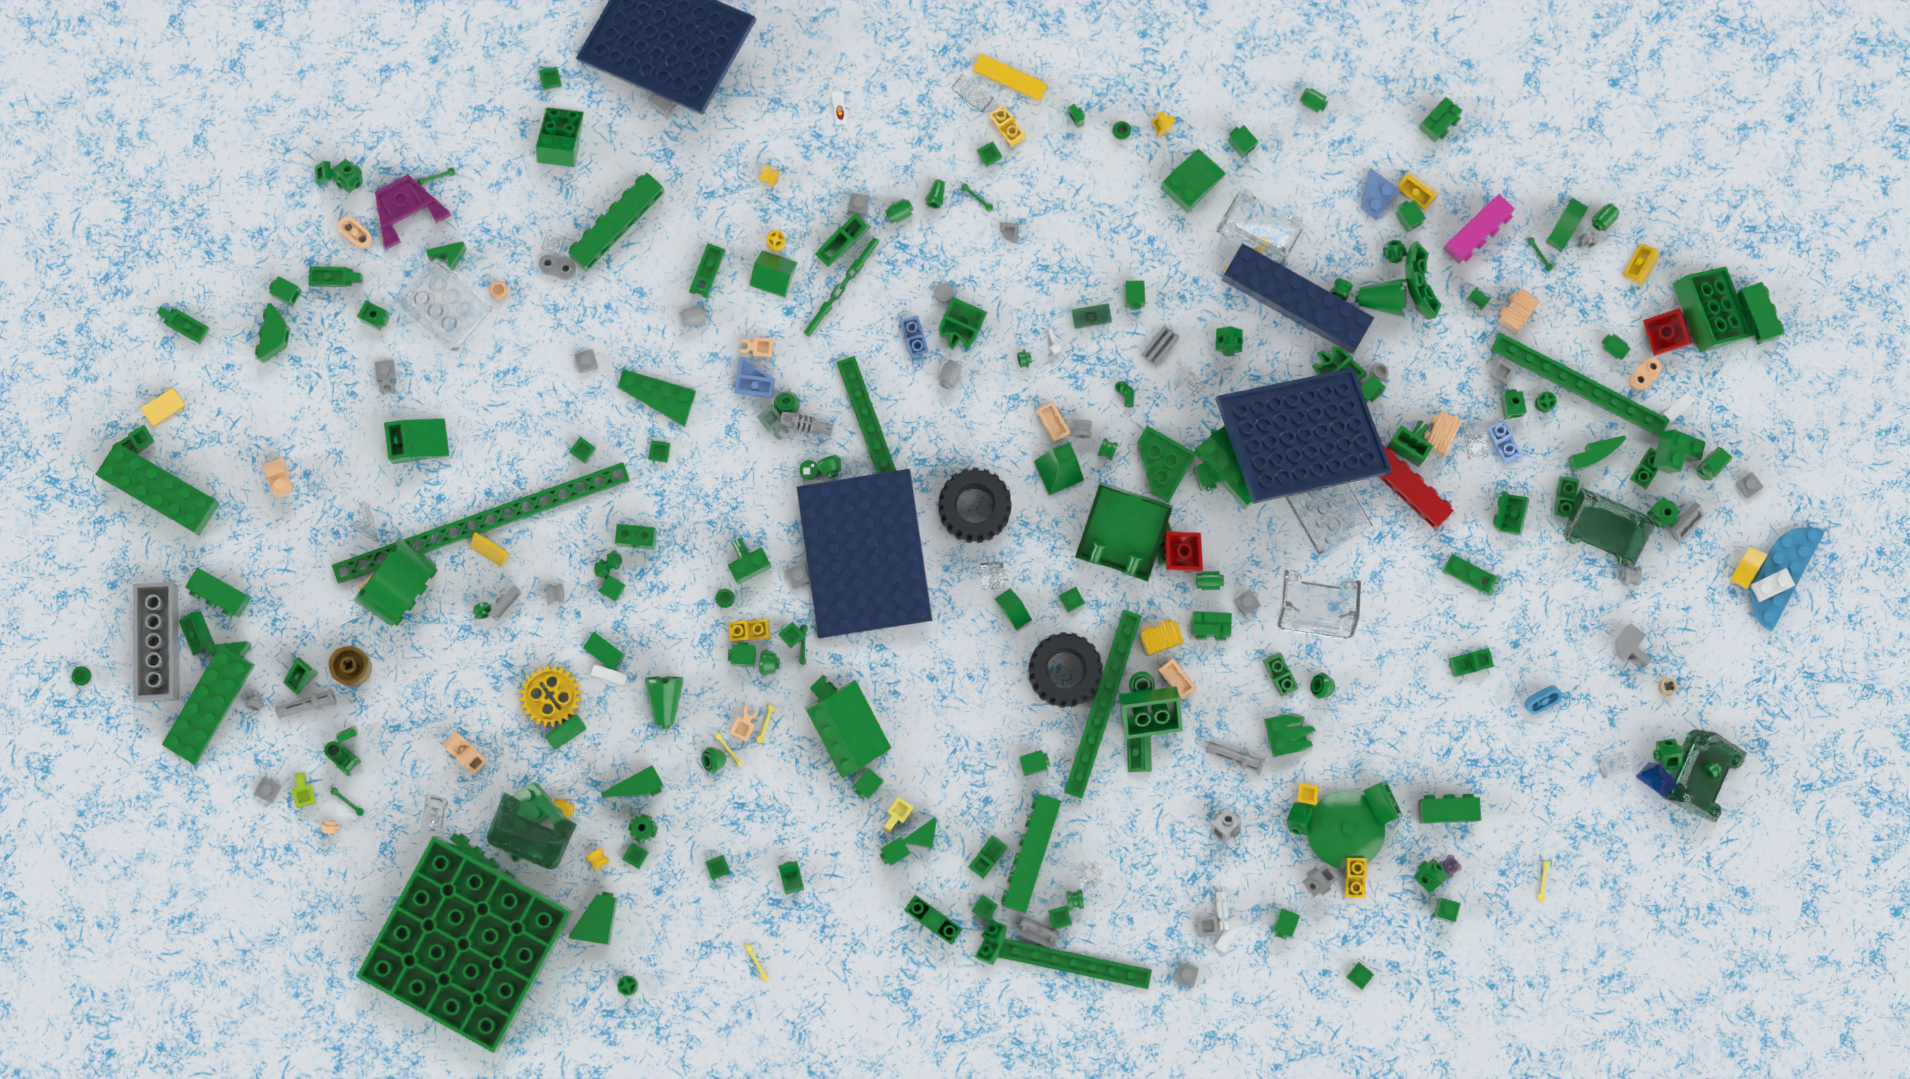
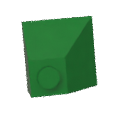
[1034,442,1084,496]

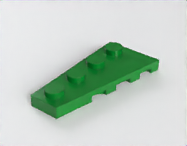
[618,369,696,428]

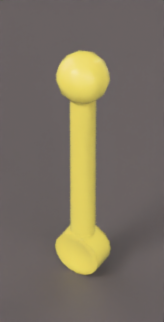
[757,705,775,744]
[715,733,742,767]
[1537,860,1550,901]
[745,944,769,981]

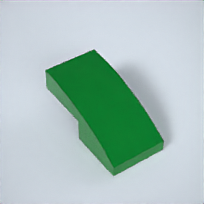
[112,425,154,454]
[1449,648,1494,677]
[968,835,1008,879]

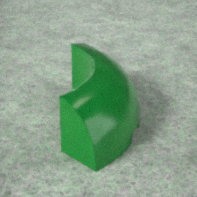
[1405,241,1442,320]

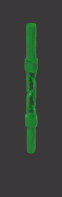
[803,237,880,337]

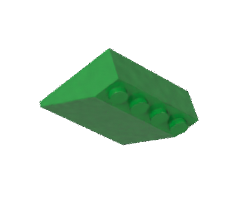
[1672,266,1754,353]
[1194,425,1253,510]
[804,680,891,778]

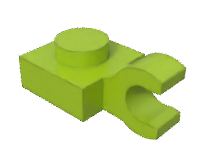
[292,772,317,808]

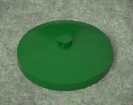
[1307,791,1385,869]

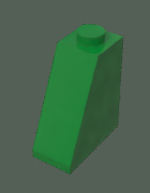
[569,891,618,945]

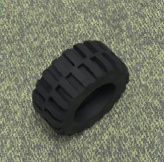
[938,467,1012,543]
[1028,632,1103,708]

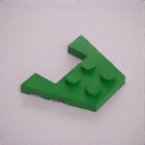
[504,782,574,862]

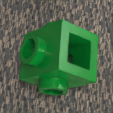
[331,159,363,193]
[1215,326,1243,356]
[1646,497,1680,529]
[1653,738,1684,771]
[628,814,658,843]
[1414,858,1449,893]

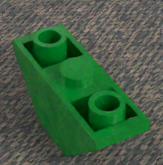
[255,303,291,363]
[904,894,963,945]

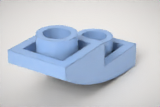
[1487,420,1522,465]

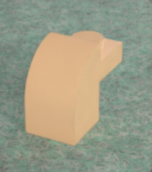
[263,457,294,498]
[442,731,488,775]

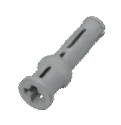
[275,688,337,719]
[1206,741,1265,775]

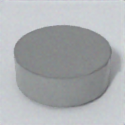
[935,283,953,303]

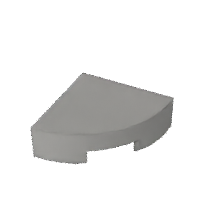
[1000,222,1019,244]

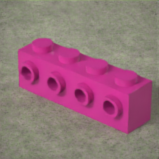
[1443,194,1515,264]

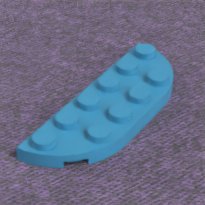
[1750,527,1825,632]

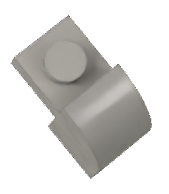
[1615,623,1652,667]

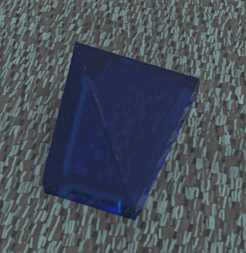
[1636,762,1678,799]

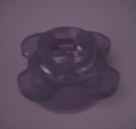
[1439,855,1462,878]

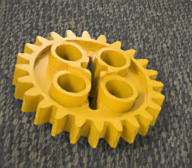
[519,664,582,728]

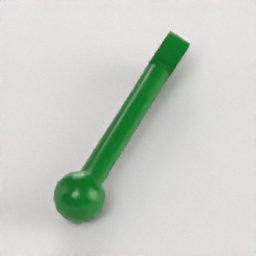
[417,168,455,185]
[961,184,993,212]
[1527,237,1553,271]
[799,624,808,665]
[330,787,364,816]

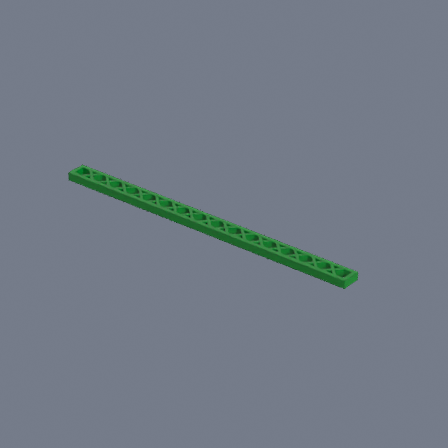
[332,462,630,584]

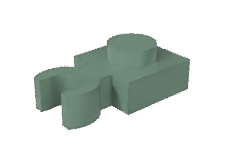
[757,405,790,440]

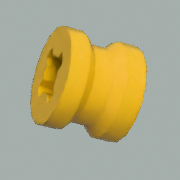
[759,164,781,188]
[766,230,786,252]
[585,847,610,871]

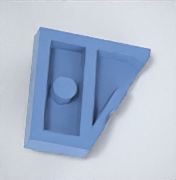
[1361,169,1400,220]
[734,357,775,399]

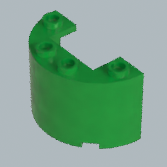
[353,537,438,627]

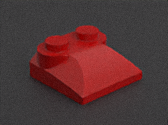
[1643,308,1692,356]
[1165,531,1203,573]

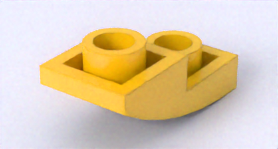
[988,104,1026,147]
[1730,546,1768,589]
[728,619,771,642]
[1344,858,1367,898]

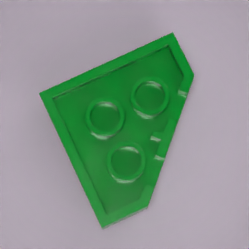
[1137,426,1196,503]

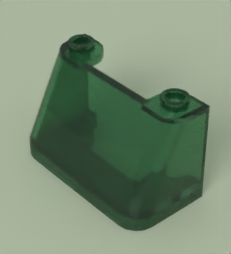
[1563,488,1655,566]
[1662,729,1747,823]
[486,793,577,870]

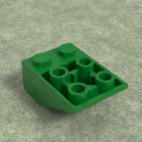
[536,107,584,167]
[384,418,450,464]

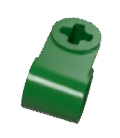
[324,741,362,776]

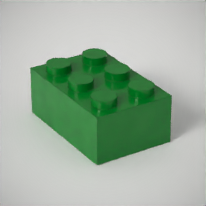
[1119,686,1183,739]

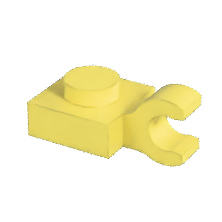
[884,796,914,832]

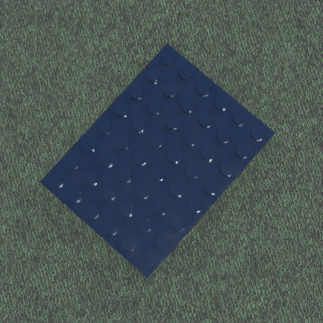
[576,0,757,115]
[1215,368,1392,504]
[796,468,933,639]

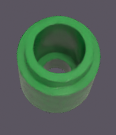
[1299,87,1328,113]
[885,198,914,224]
[1592,203,1620,231]
[1601,333,1631,360]
[1196,571,1224,590]

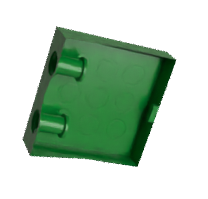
[1075,482,1173,582]

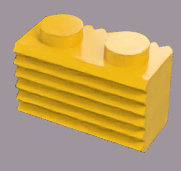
[1139,619,1184,657]

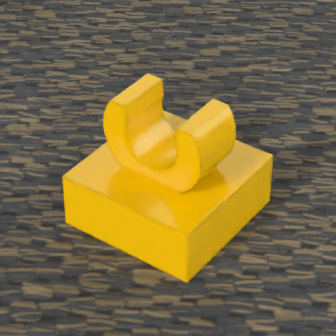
[1151,111,1176,137]

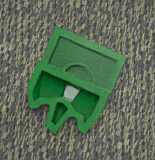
[939,297,988,350]
[1312,346,1367,382]
[1263,713,1316,758]

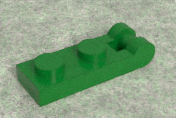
[689,243,726,299]
[1442,554,1500,596]

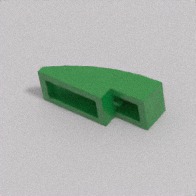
[1545,198,1588,252]
[815,213,871,267]
[1568,435,1626,473]

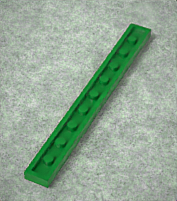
[1490,333,1670,438]
[1064,610,1142,799]

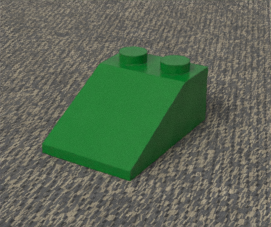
[1160,149,1226,213]

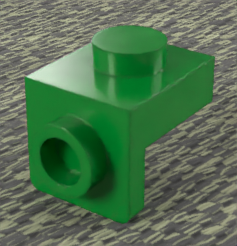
[1286,802,1314,836]
[778,861,804,895]

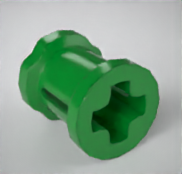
[1466,287,1491,311]

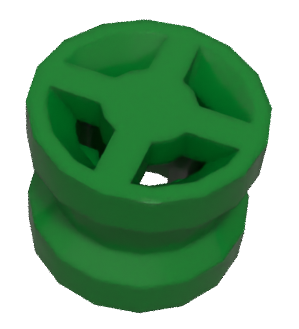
[1330,278,1353,300]
[1535,391,1557,413]
[1098,438,1118,461]
[1066,889,1084,910]
[617,976,638,996]

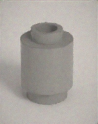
[679,304,708,327]
[937,359,962,389]

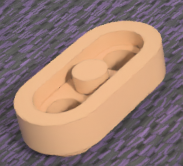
[338,217,372,249]
[1629,358,1662,391]

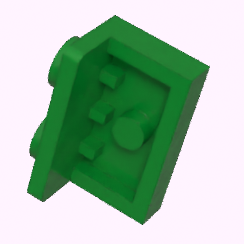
[1493,491,1530,536]

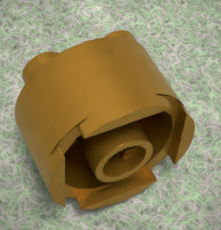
[329,646,372,687]

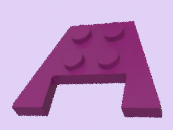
[375,174,451,250]

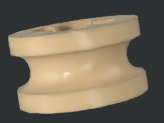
[1658,678,1678,696]

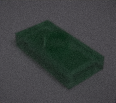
[1071,303,1112,329]

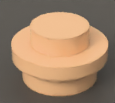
[489,281,509,300]
[320,819,340,834]

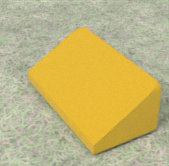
[1397,172,1438,210]
[1623,244,1660,286]
[141,388,186,427]
[470,532,509,567]

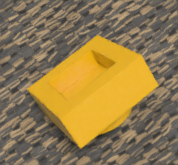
[1296,783,1319,806]

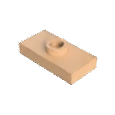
[1036,401,1071,444]
[1157,658,1197,700]

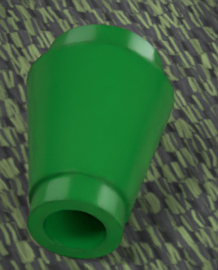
[925,179,945,209]

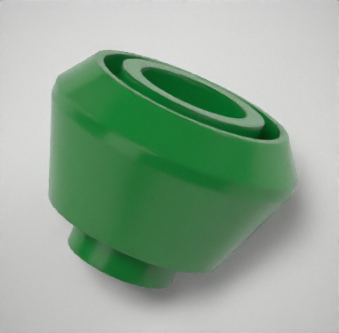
[774,391,800,415]
[816,455,841,479]
[759,649,780,676]
[1129,671,1155,692]
[1310,672,1335,699]
[702,747,726,773]

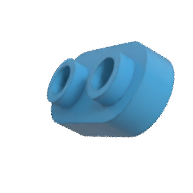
[1524,685,1562,715]

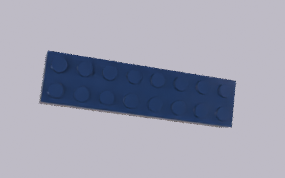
[1222,243,1375,354]

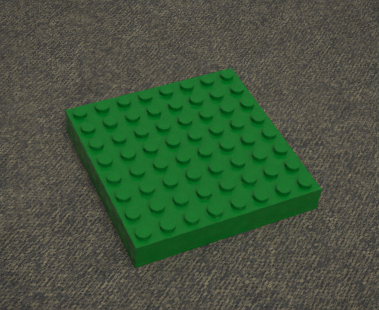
[356,836,574,1053]

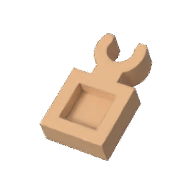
[740,337,773,358]
[729,706,759,742]

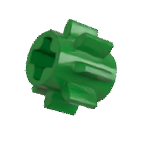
[1383,240,1407,263]

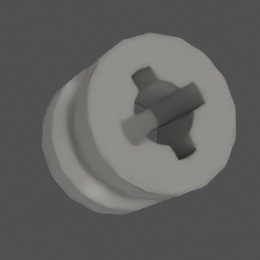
[1073,420,1092,439]
[1622,566,1642,586]
[546,584,564,604]

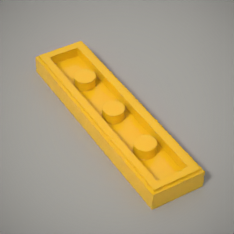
[973,54,1048,102]

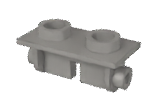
[1016,916,1060,949]

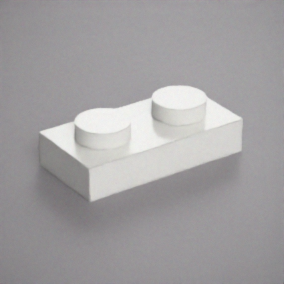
[1751,568,1795,602]

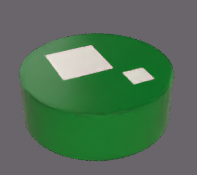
[799,460,819,480]

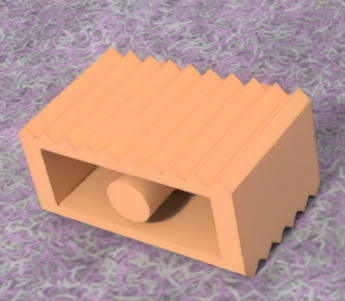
[1498,288,1541,334]
[1423,411,1462,457]

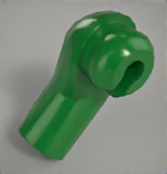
[1115,381,1134,408]

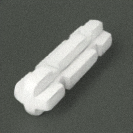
[1215,891,1229,930]

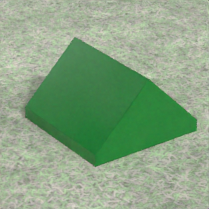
[749,251,798,298]
[1363,780,1403,826]

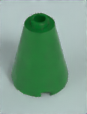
[1355,278,1406,317]
[645,676,683,729]

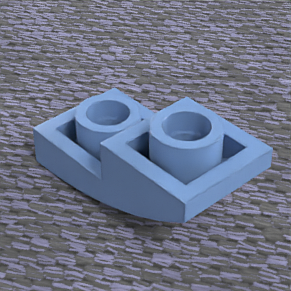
[900,316,929,357]

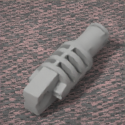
[779,412,833,436]

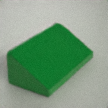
[179,611,215,655]
[583,632,625,670]
[545,715,587,750]
[1127,736,1152,773]

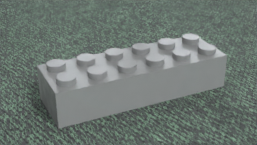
[133,582,179,702]

